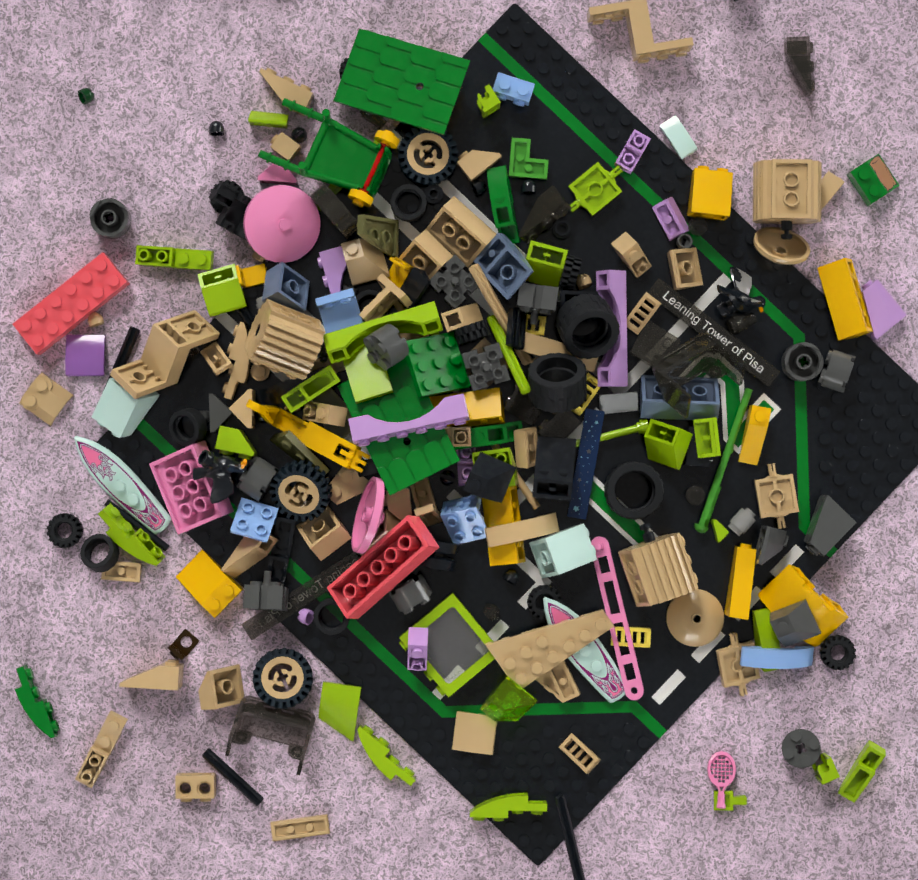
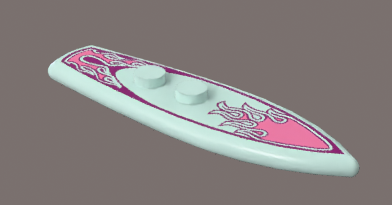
[74,436,171,535]
[543,597,625,703]

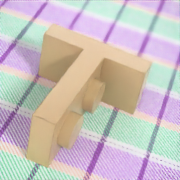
[359,273,413,322]
[410,477,443,527]

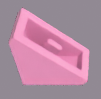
[258,164,298,185]

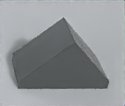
[209,394,233,433]

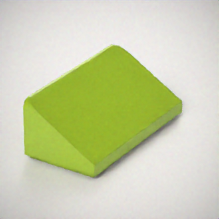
[248,111,289,129]

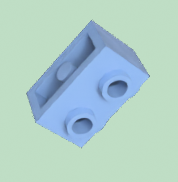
[493,72,535,107]

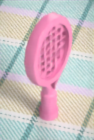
[707,751,736,809]

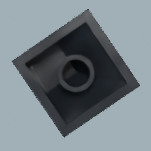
[463,452,516,503]

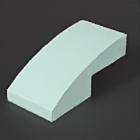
[660,115,698,160]

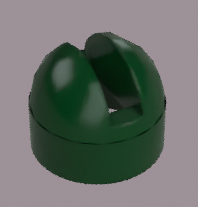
[78,88,94,105]

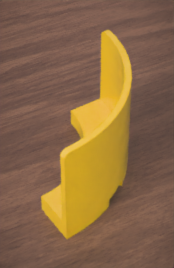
[758,564,849,647]

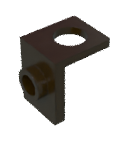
[168,629,199,660]

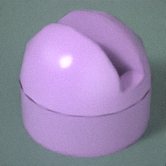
[297,608,314,625]

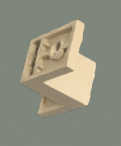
[586,0,694,64]
[110,310,220,399]

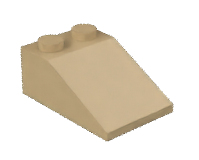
[119,659,184,691]

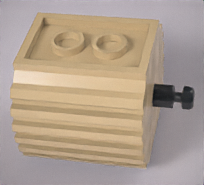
[753,159,822,240]
[245,299,328,380]
[618,523,698,607]

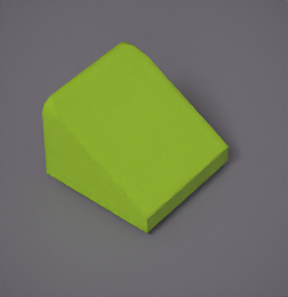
[711,519,729,543]

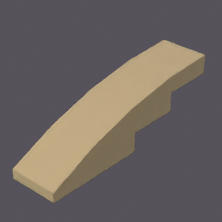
[519,332,599,372]

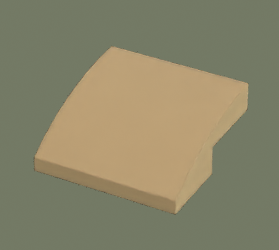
[452,711,498,755]

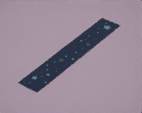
[567,408,605,520]

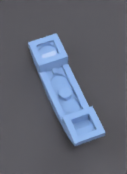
[740,646,814,669]

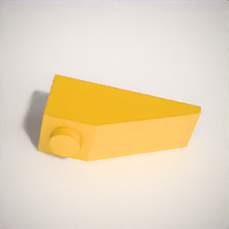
[738,405,771,465]

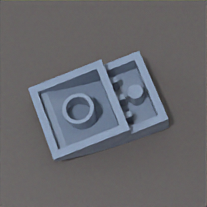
[474,233,534,300]

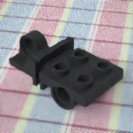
[208,182,252,241]

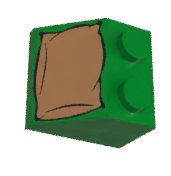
[847,154,900,206]

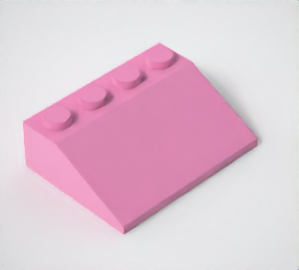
[149,440,234,535]

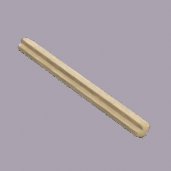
[469,263,532,365]

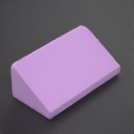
[652,197,690,241]

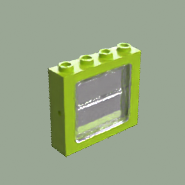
[399,592,495,697]

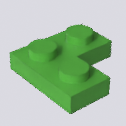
[509,138,549,180]

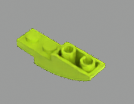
[135,245,214,270]
[98,503,166,566]
[357,725,416,786]
[469,793,547,821]

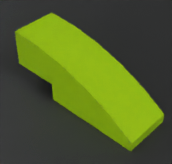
[280,365,340,413]
[752,608,780,672]
[838,740,886,803]

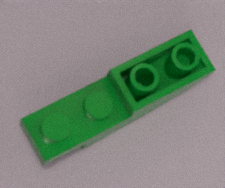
[487,165,521,244]
[454,421,522,450]
[15,665,60,738]

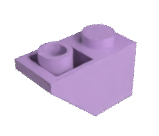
[407,627,428,671]

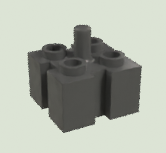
[429,255,478,309]
[516,283,559,325]
[461,342,510,391]
[243,571,289,611]

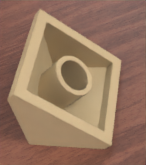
[667,247,703,291]
[229,389,256,429]

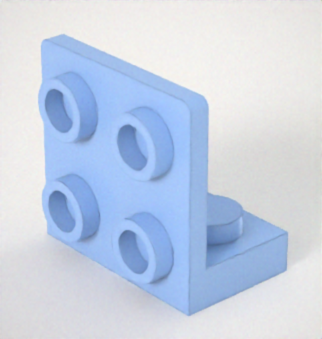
[315,288,363,334]
[440,495,487,544]
[230,497,279,543]

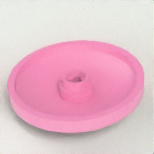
[243,185,320,263]
[351,477,385,554]

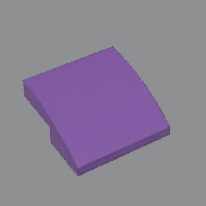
[65,335,106,376]

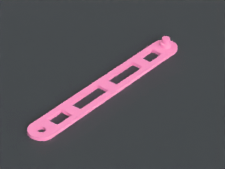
[591,536,644,700]

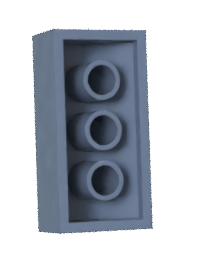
[640,375,720,421]

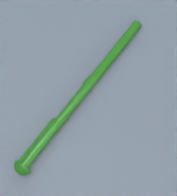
[694,388,753,533]

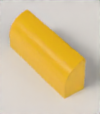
[817,258,873,341]
[429,387,505,428]
[482,485,526,566]

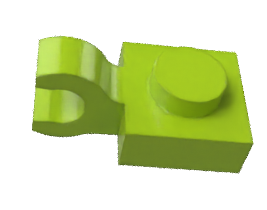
[713,790,747,811]

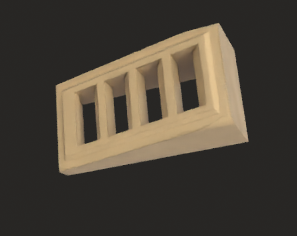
[627,292,662,335]
[559,733,601,774]

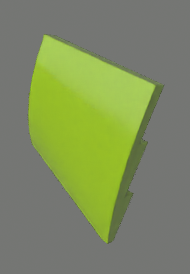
[318,681,361,741]

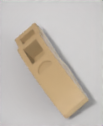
[222,321,251,400]
[75,710,128,788]

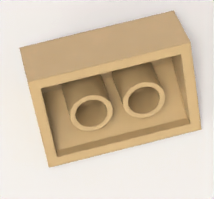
[426,196,496,267]

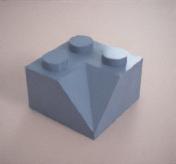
[262,262,310,313]

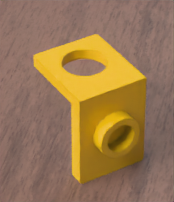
[387,257,413,288]
[236,264,267,288]

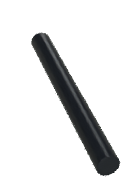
[104,499,170,551]

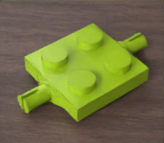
[567,162,623,216]

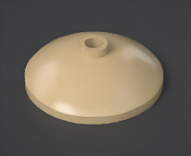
[753,227,810,265]
[666,589,724,647]

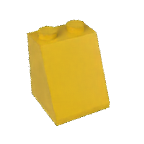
[687,166,733,221]

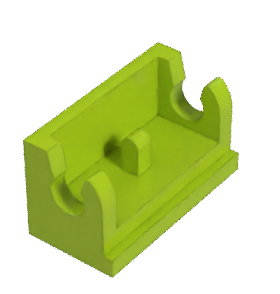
[477,84,501,118]
[693,417,721,458]
[812,752,840,785]

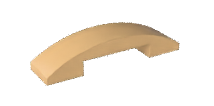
[484,512,559,547]

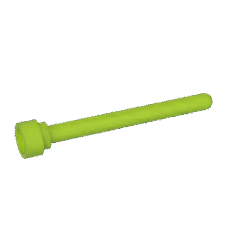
[576,418,649,448]

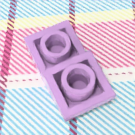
[614,129,651,175]
[456,447,476,486]

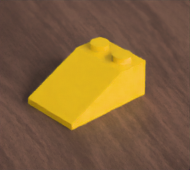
[176,549,243,618]

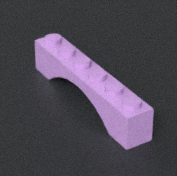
[317,246,347,295]
[596,270,628,387]
[348,394,470,447]

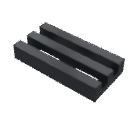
[506,307,527,350]

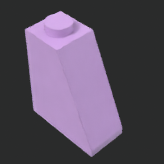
[861,279,906,340]

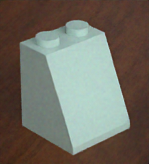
[92,378,160,438]
[529,523,597,578]

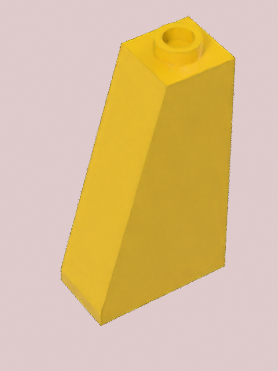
[724,543,756,620]

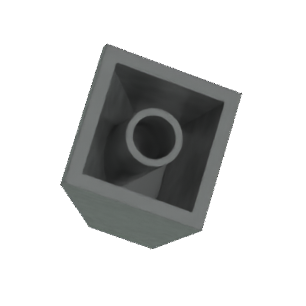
[804,495,857,556]

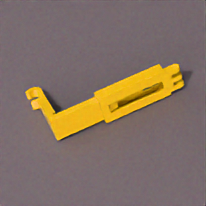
[246,399,371,473]

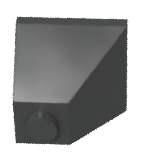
[755,525,788,565]
[770,599,821,647]

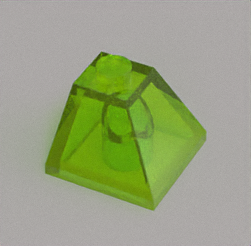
[480,676,538,721]

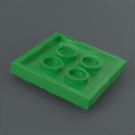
[406,332,471,399]

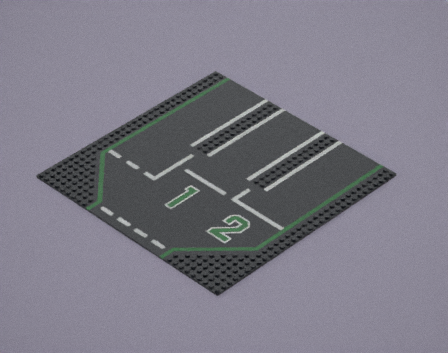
[96,4,918,865]

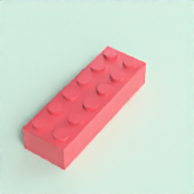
[12,252,130,355]
[327,515,440,619]

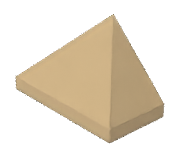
[200,342,233,377]

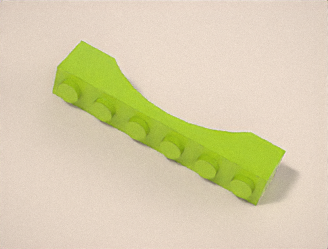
[323,301,443,364]

